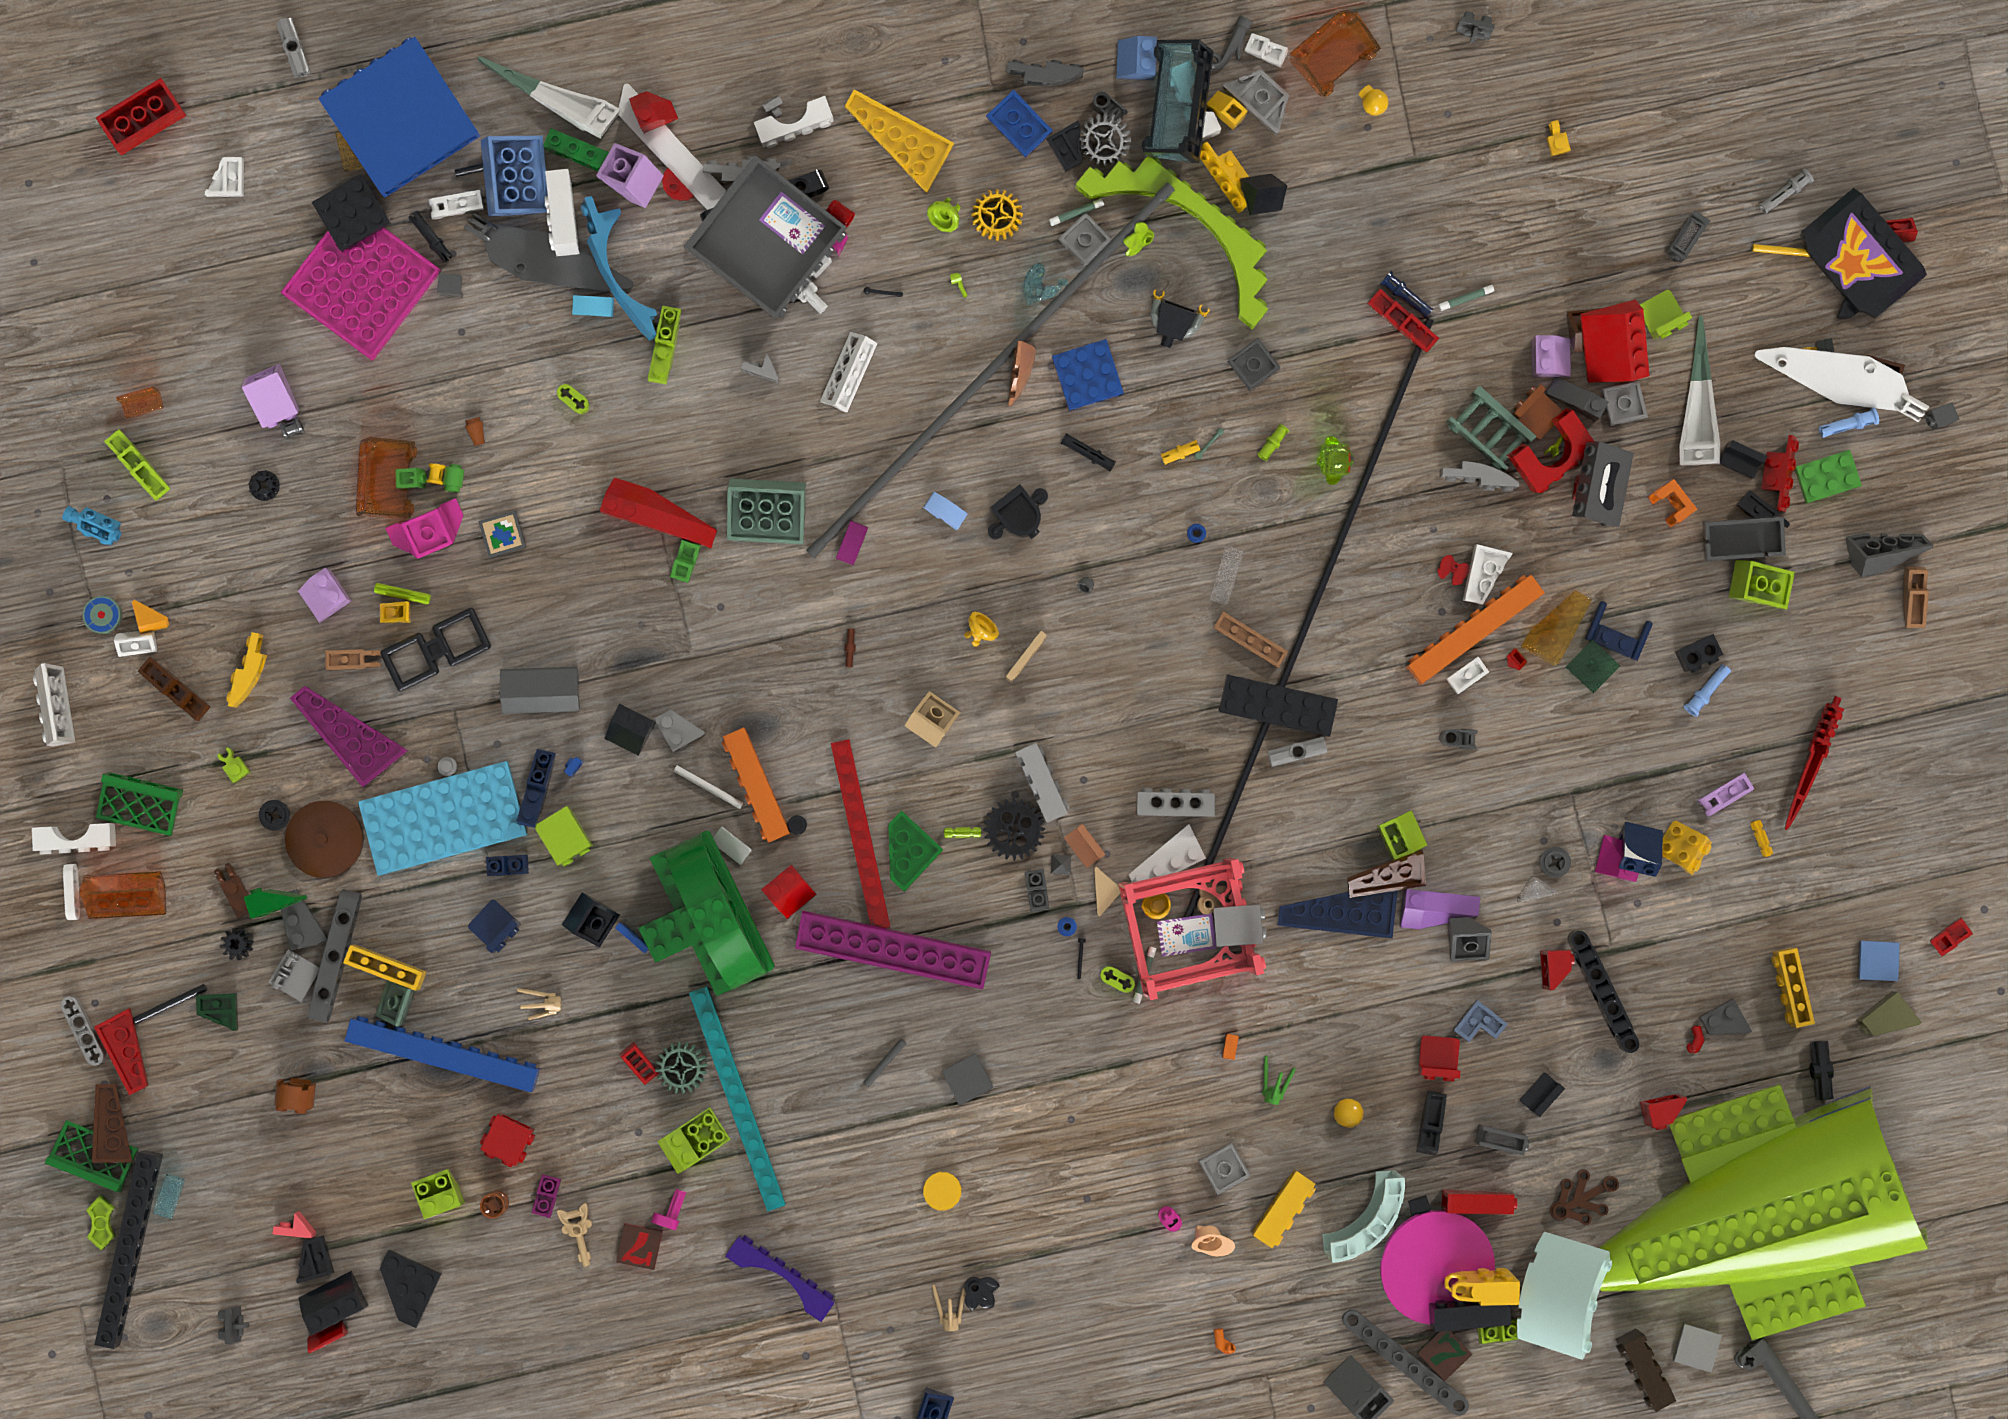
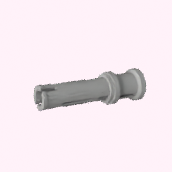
[1759,168,1814,214]

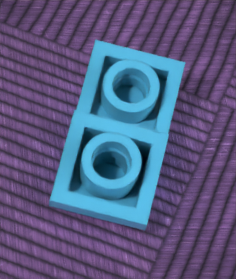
[572,295,614,317]

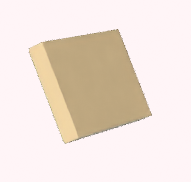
[1005,631,1047,683]

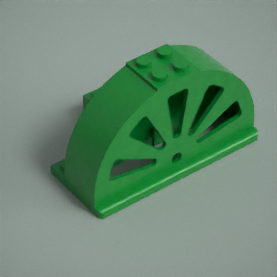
[638,830,775,997]

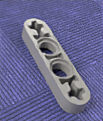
[61,996,106,1066]

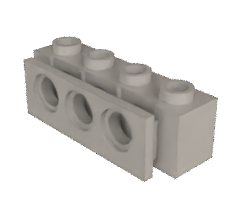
[1136,788,1215,817]

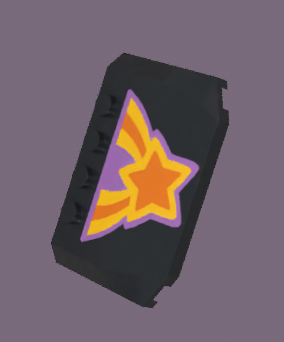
[1801,188,1927,319]

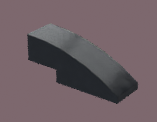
[1416,1091,1447,1155]

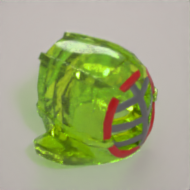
[1316,436,1354,485]

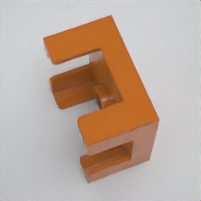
[1647,479,1697,527]

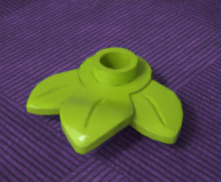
[1123,222,1154,256]

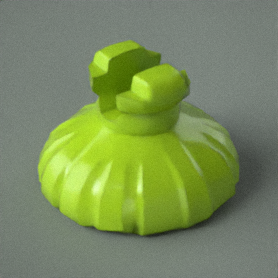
[927,198,961,232]

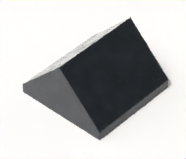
[1239,174,1287,216]

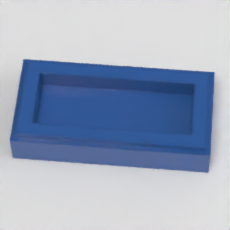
[615,922,649,953]

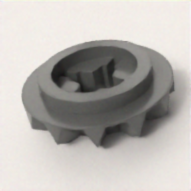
[1539,847,1571,878]

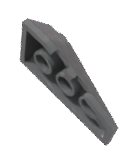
[1846,533,1933,577]

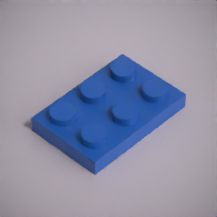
[986,90,1053,158]

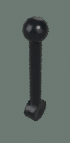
[864,287,903,297]

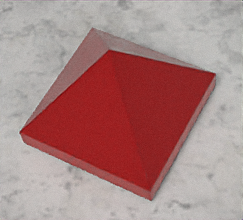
[1507,648,1527,670]

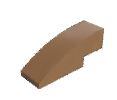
[1903,567,1929,628]

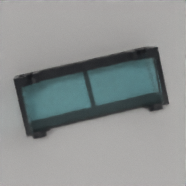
[1142,39,1214,163]

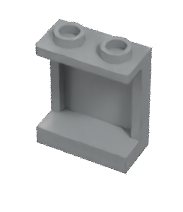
[1214,904,1267,947]

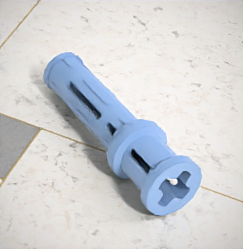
[1819,408,1879,438]
[1684,664,1731,717]

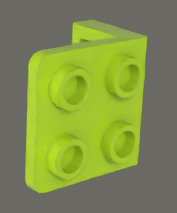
[1640,290,1692,340]

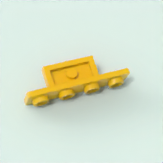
[1200,142,1249,213]

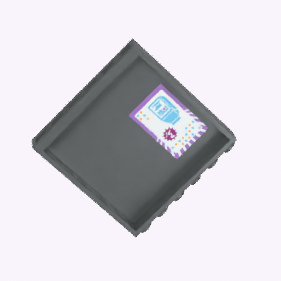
[684,155,847,320]

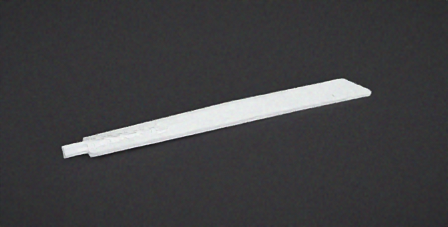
[619,84,828,314]

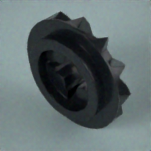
[248,470,280,501]
[259,800,290,831]

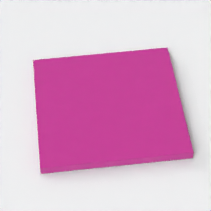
[280,228,442,361]

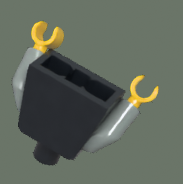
[1150,290,1210,348]

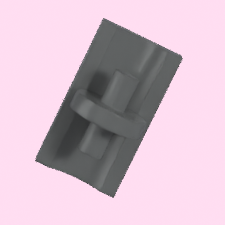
[1456,11,1495,44]
[218,1306,249,1344]

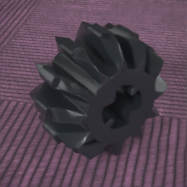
[220,928,254,960]

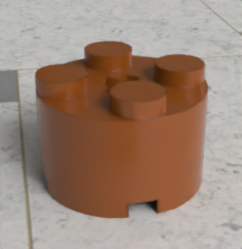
[274,1078,316,1114]

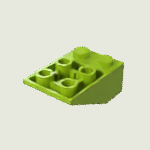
[657,1107,731,1174]

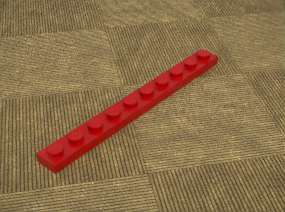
[831,739,891,928]

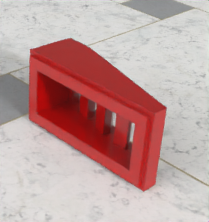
[619,1042,659,1085]

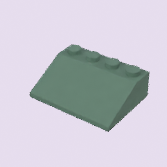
[727,478,806,544]

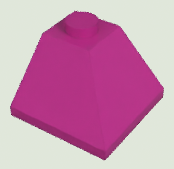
[1594,835,1639,882]

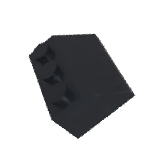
[298,1271,369,1335]

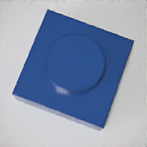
[564,757,584,777]

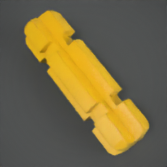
[1750,820,1773,857]

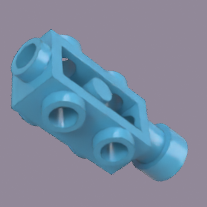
[62,506,121,545]

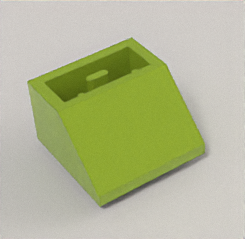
[1376,810,1427,861]
[411,1169,465,1220]

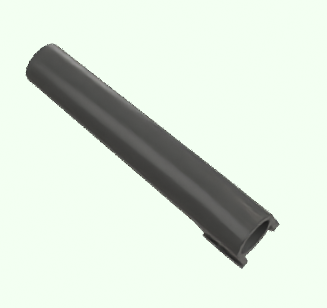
[1734,1337,1818,1419]

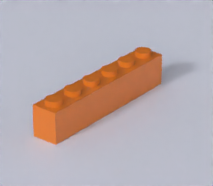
[722,728,791,843]

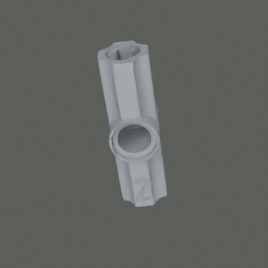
[276,18,311,78]
[1267,737,1328,767]

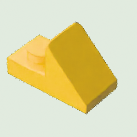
[380,601,411,623]

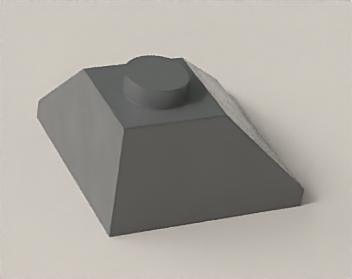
[1448,917,1492,962]

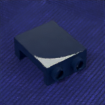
[1619,822,1663,877]

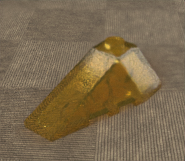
[1521,590,1592,666]

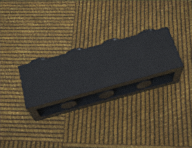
[1429,1299,1511,1332]

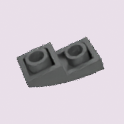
[1025,869,1050,912]

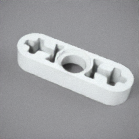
[63,864,80,920]

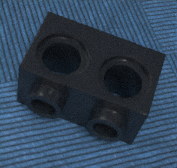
[1675,634,1724,673]

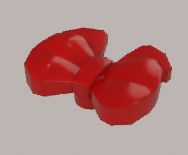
[1437,555,1470,586]

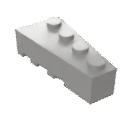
[1015,743,1070,823]

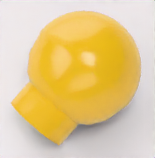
[1358,85,1389,116]

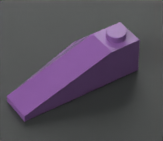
[1400,889,1480,929]

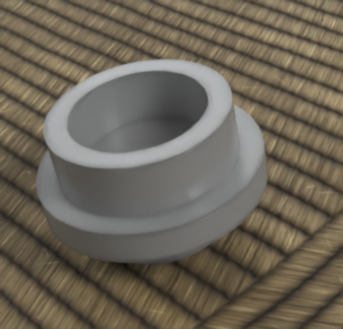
[438,757,457,776]

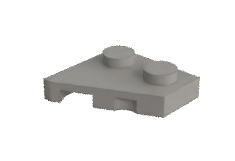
[655,709,706,752]

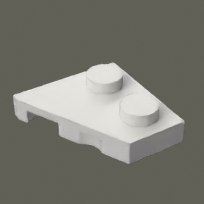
[205,157,244,197]

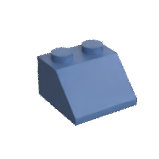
[1116,36,1157,80]

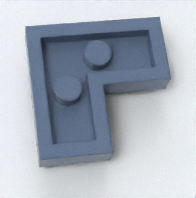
[1453,1000,1508,1042]

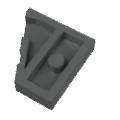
[1699,999,1752,1034]

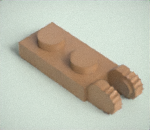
[325,649,381,670]

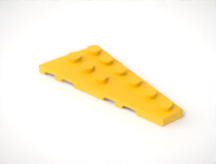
[845,90,954,194]

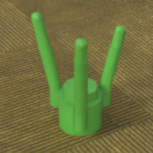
[1262,1055,1296,1105]

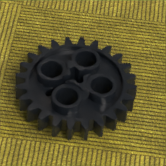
[983,798,1045,861]

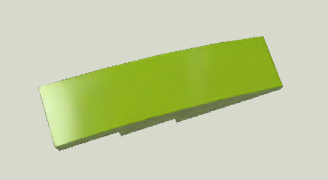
[104,429,171,501]

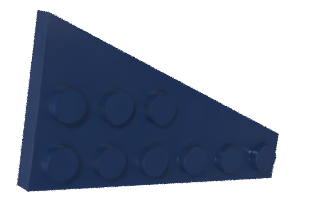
[1277,890,1398,939]

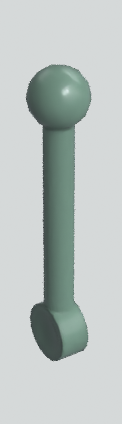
[1195,428,1224,460]

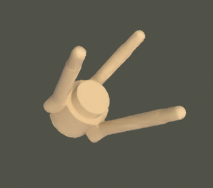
[517,988,561,1020]
[932,1285,965,1331]

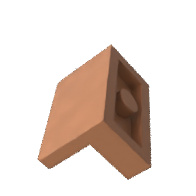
[1064,824,1106,868]

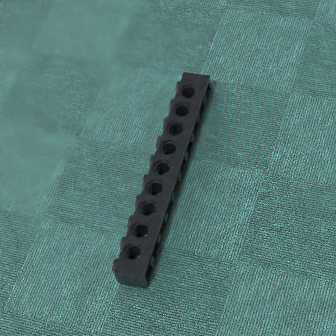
[94,1150,163,1349]

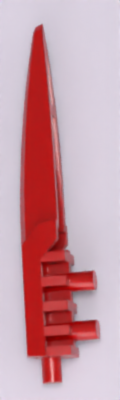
[1785,696,1844,830]

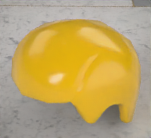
[1141,893,1171,919]
[1334,1098,1364,1128]

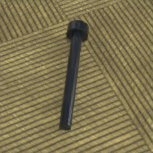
[1077,938,1086,979]

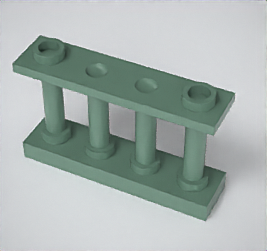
[1446,385,1537,472]

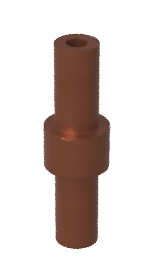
[844,629,856,667]

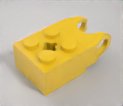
[1444,1268,1520,1306]

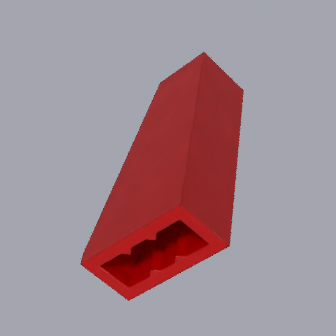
[1441,1189,1517,1214]

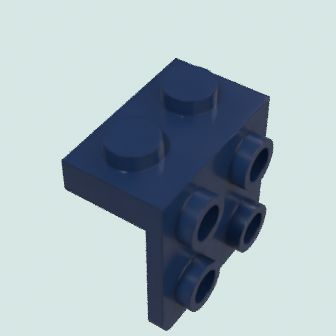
[468,900,521,953]

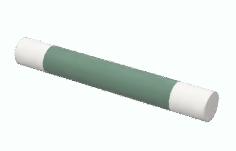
[1049,198,1104,226]
[1438,285,1494,311]
[1133,946,1157,1004]

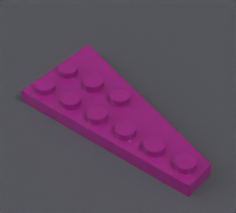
[290,686,409,787]

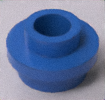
[1187,524,1206,543]
[1057,917,1077,936]

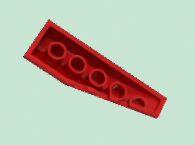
[600,477,717,548]

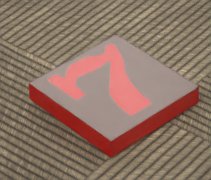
[616,1223,663,1270]

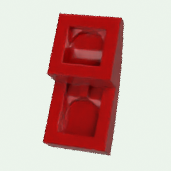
[1930,917,1973,957]

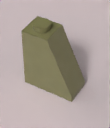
[1856,991,1922,1036]

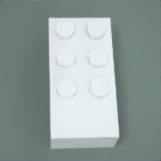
[545,169,580,256]

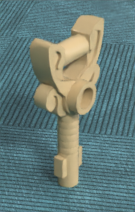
[557,1203,592,1267]

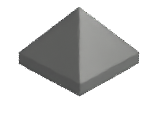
[1051,854,1071,875]

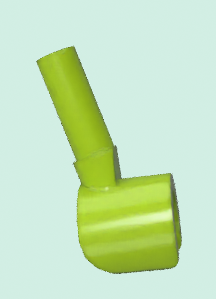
[950,273,968,298]
[1544,435,1563,460]

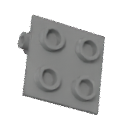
[268,949,320,1002]

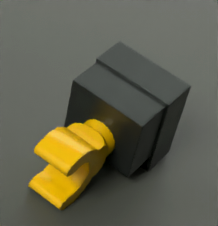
[1801,338,1834,352]

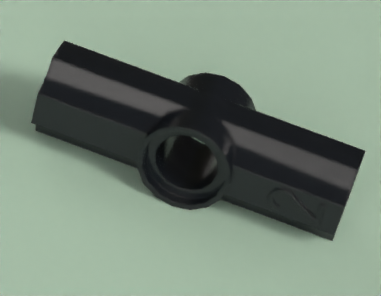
[1810,1041,1834,1100]

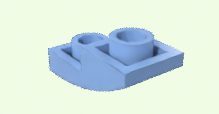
[923,492,968,530]

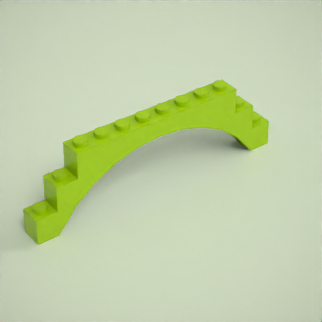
[1075,156,1268,330]

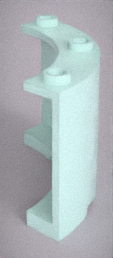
[1322,1170,1405,1263]
[1517,1232,1612,1360]

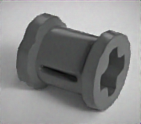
[280,417,305,440]

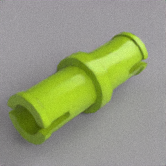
[1257,424,1289,461]

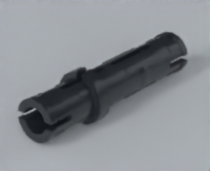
[409,211,453,263]
[1061,433,1116,472]

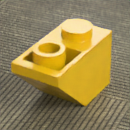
[1207,91,1248,130]

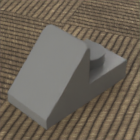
[741,354,780,384]

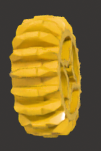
[972,189,1023,241]

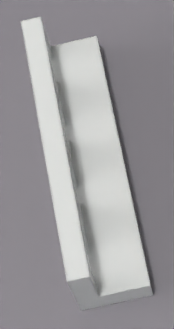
[820,332,877,413]

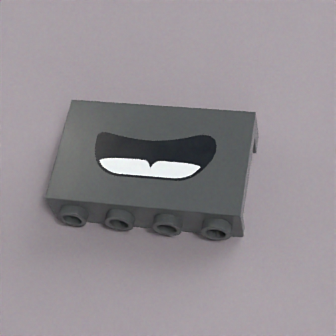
[1572,441,1634,527]

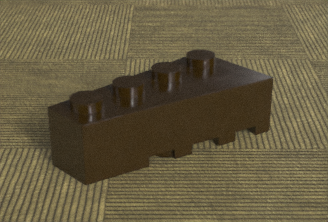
[1616,1328,1676,1412]

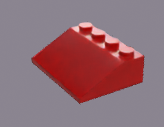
[1580,299,1650,383]

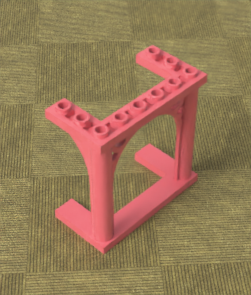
[1118,858,1266,1000]

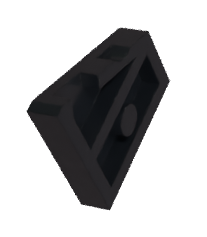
[1046,121,1082,173]
[296,1235,334,1284]

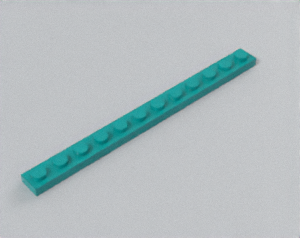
[689,986,786,1212]

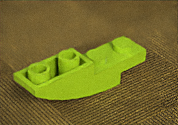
[647,306,681,385]

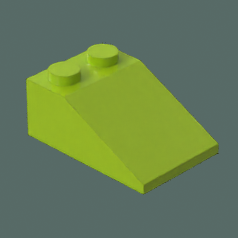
[1729,560,1795,609]

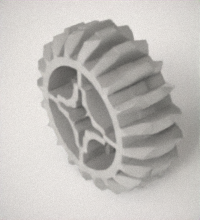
[1080,113,1131,165]

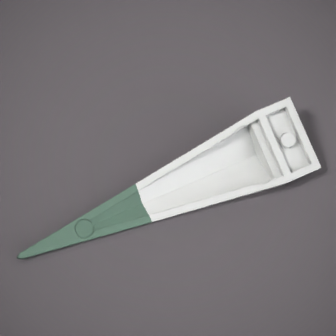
[478,56,620,138]
[1680,315,1720,466]

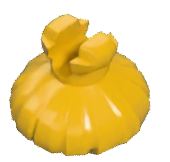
[964,612,999,647]

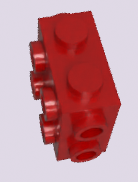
[480,1113,536,1167]

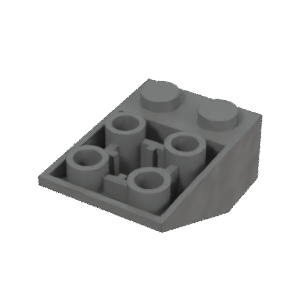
[1323,1355,1394,1419]

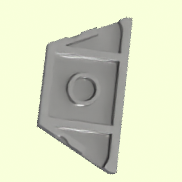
[1222,70,1289,136]

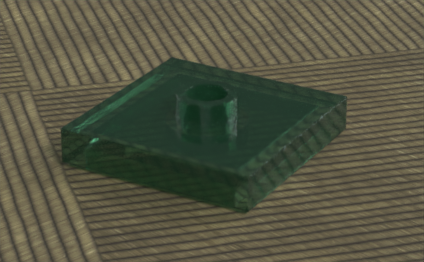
[1565,639,1620,694]

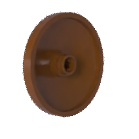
[285,801,364,878]

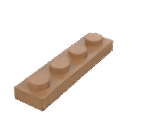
[1213,611,1288,668]

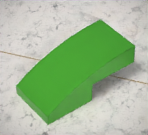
[670,539,701,583]

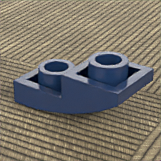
[486,855,529,876]

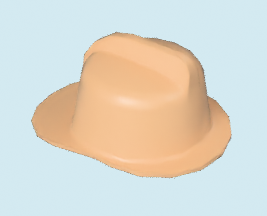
[1192,1225,1235,1257]

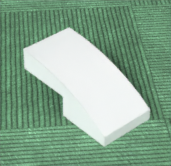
[1245,33,1288,67]

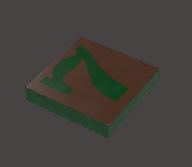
[1417,1331,1473,1381]

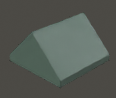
[375,980,415,1027]

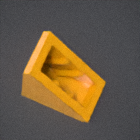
[132,600,170,634]

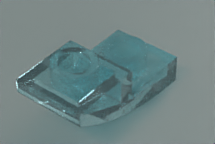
[153,1174,185,1219]

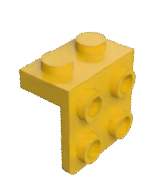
[1662,821,1712,875]

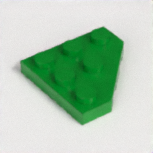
[888,810,944,892]

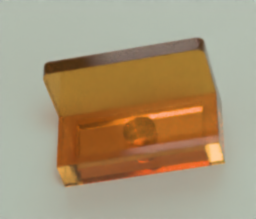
[116,386,164,419]

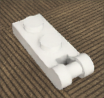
[428,190,484,220]

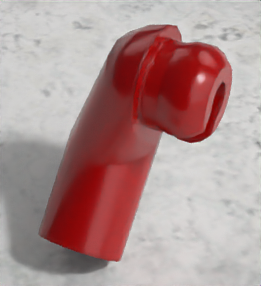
[1686,1025,1704,1053]

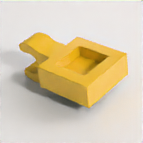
[1546,120,1571,157]

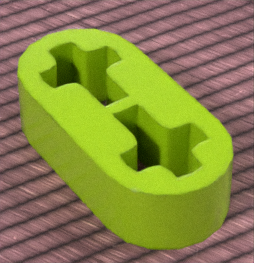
[557,384,590,414]
[1100,966,1135,993]

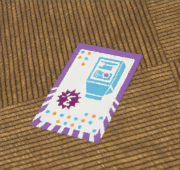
[1157,913,1217,957]

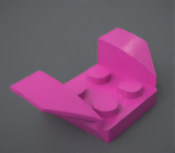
[385,498,464,559]

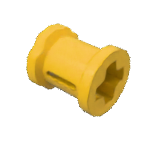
[426,463,446,485]

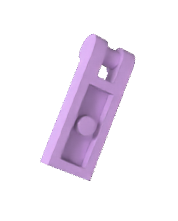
[1698,773,1754,817]

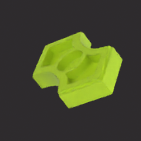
[86,1195,116,1250]

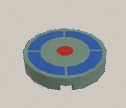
[82,596,122,634]

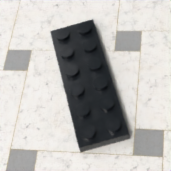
[1218,674,1338,737]

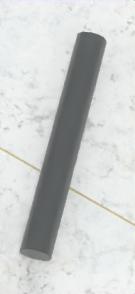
[863,1039,907,1087]

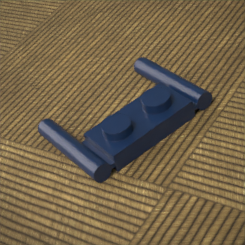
[1585,601,1653,661]

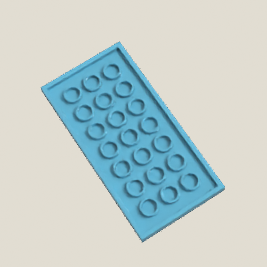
[358,761,528,876]

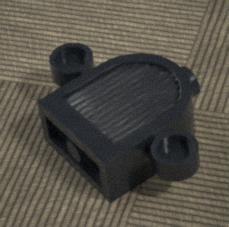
[988,484,1048,540]

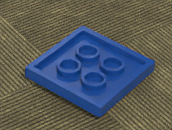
[1052,339,1124,411]

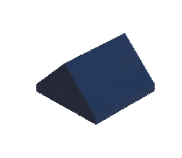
[915,1387,954,1419]

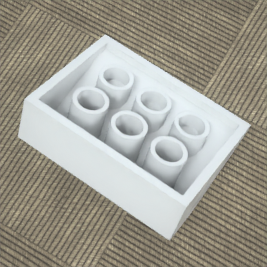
[33,663,75,746]

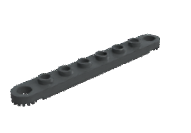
[1342,1309,1469,1416]

